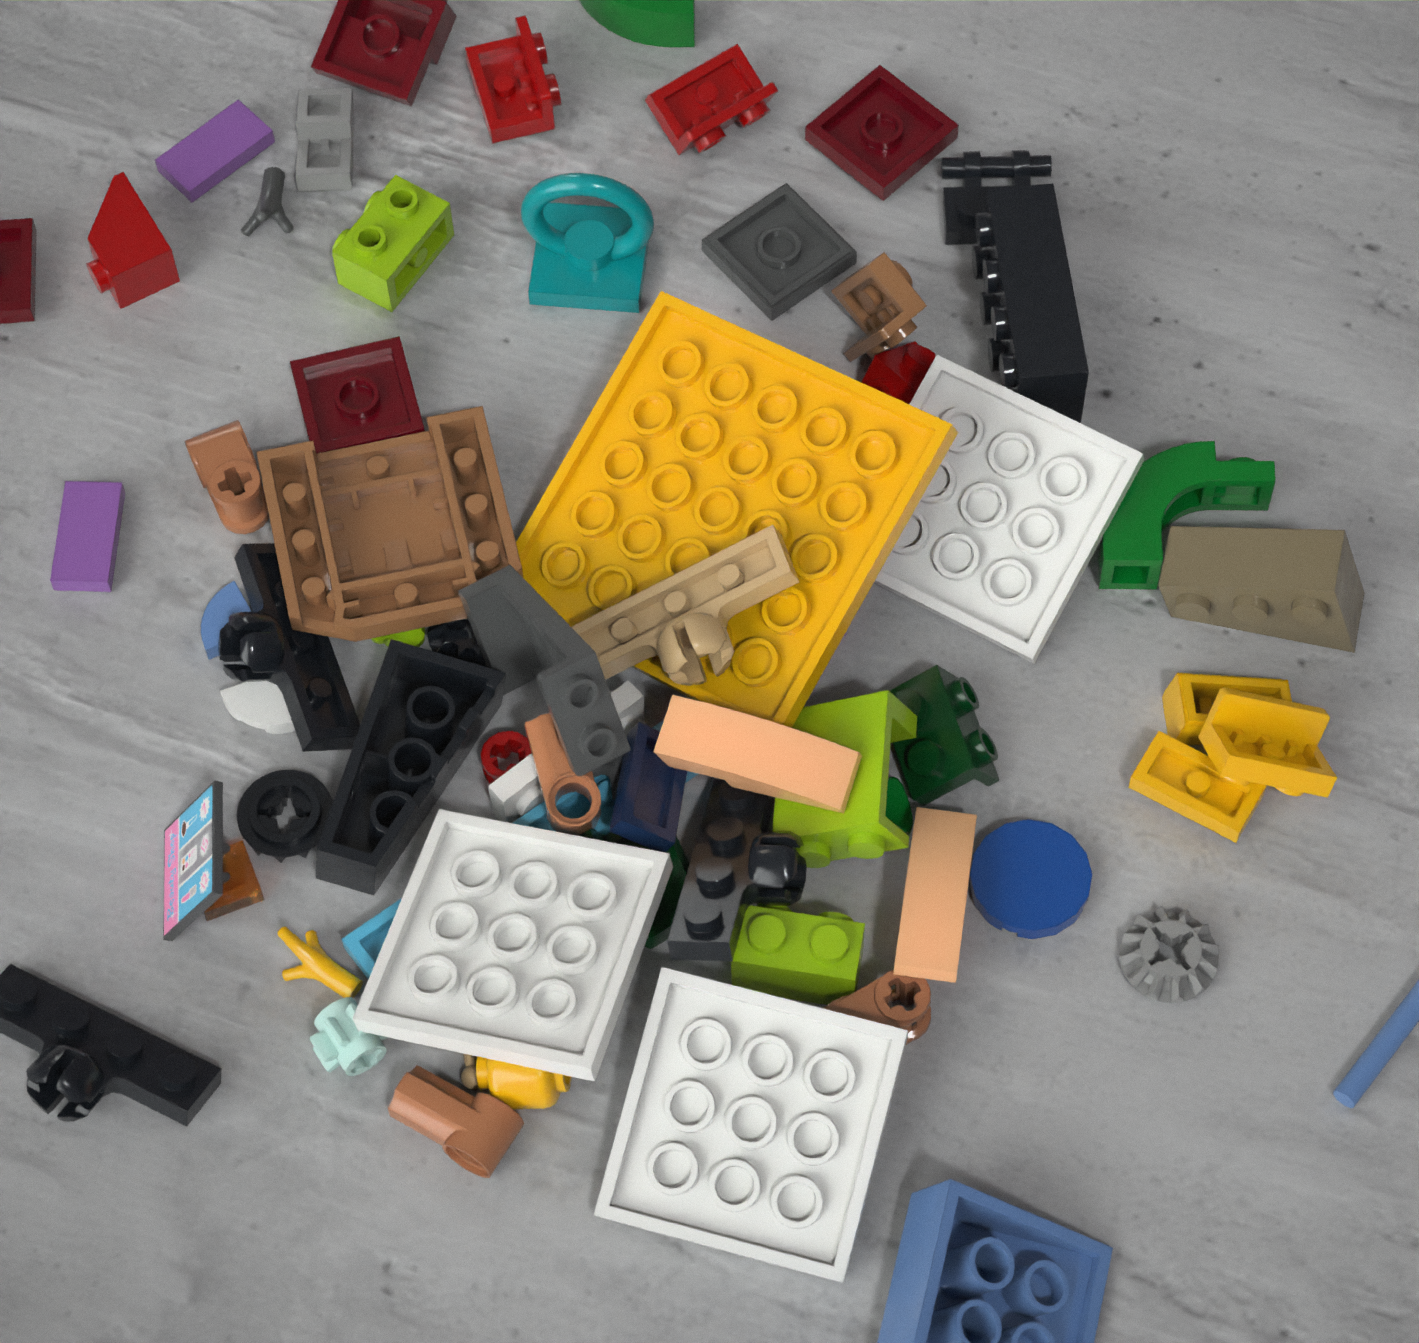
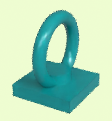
[521,173,654,313]

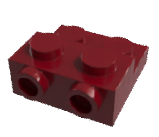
[311,0,457,107]

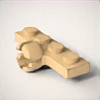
[572,525,799,686]

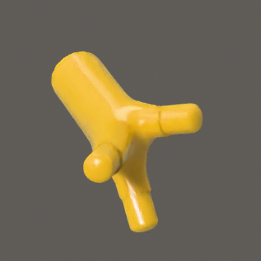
[277,926,363,998]

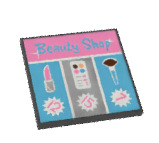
[163,781,230,941]

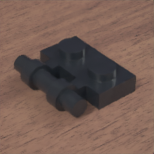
[941,150,1052,245]

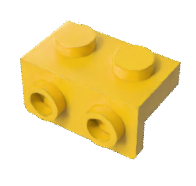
[1198,688,1337,798]

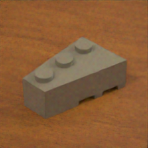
[1158,526,1365,653]

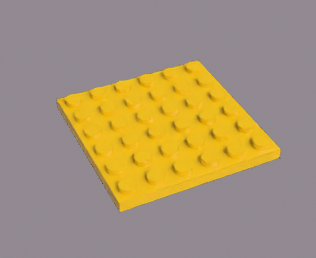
[516,291,958,728]

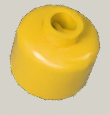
[476,1056,572,1110]

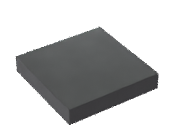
[702,183,857,321]

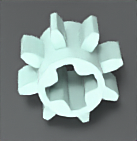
[310,997,388,1076]

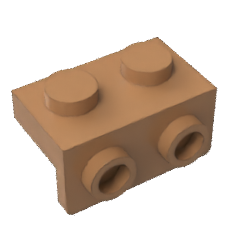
[831,252,927,362]

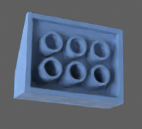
[877,1179,1113,1343]

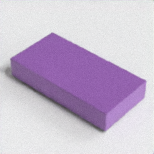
[155,99,275,202]
[50,481,125,592]

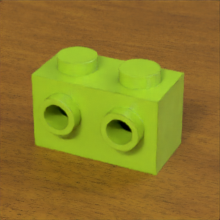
[332,175,454,312]
[731,903,865,1005]

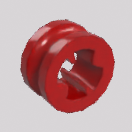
[481,731,531,785]

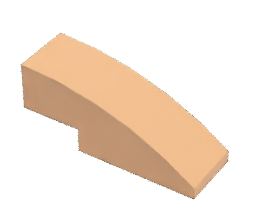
[653,695,862,813]
[893,807,977,983]

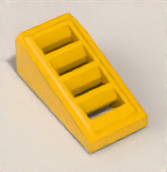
[1162,673,1292,745]

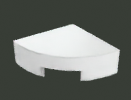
[220,681,295,734]

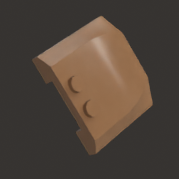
[257,406,523,642]

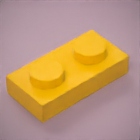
[1128,731,1267,843]

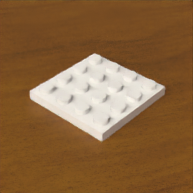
[874,355,1145,664]
[352,809,673,1082]
[594,967,909,1283]

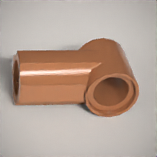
[524,713,601,836]
[388,1065,524,1178]

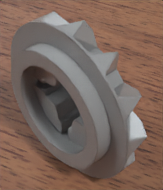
[1119,906,1220,1003]

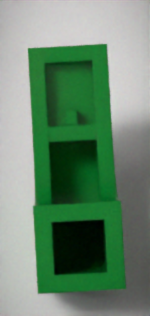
[579,0,695,47]
[1098,441,1276,590]

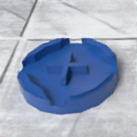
[969,819,1092,939]

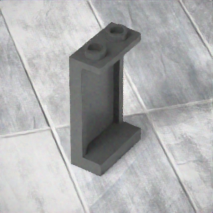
[458,565,631,776]

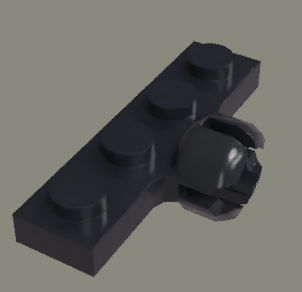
[218,543,361,752]
[667,779,807,961]
[0,964,222,1127]

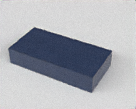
[609,722,687,852]

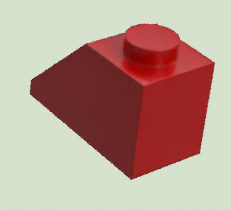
[86,172,180,309]

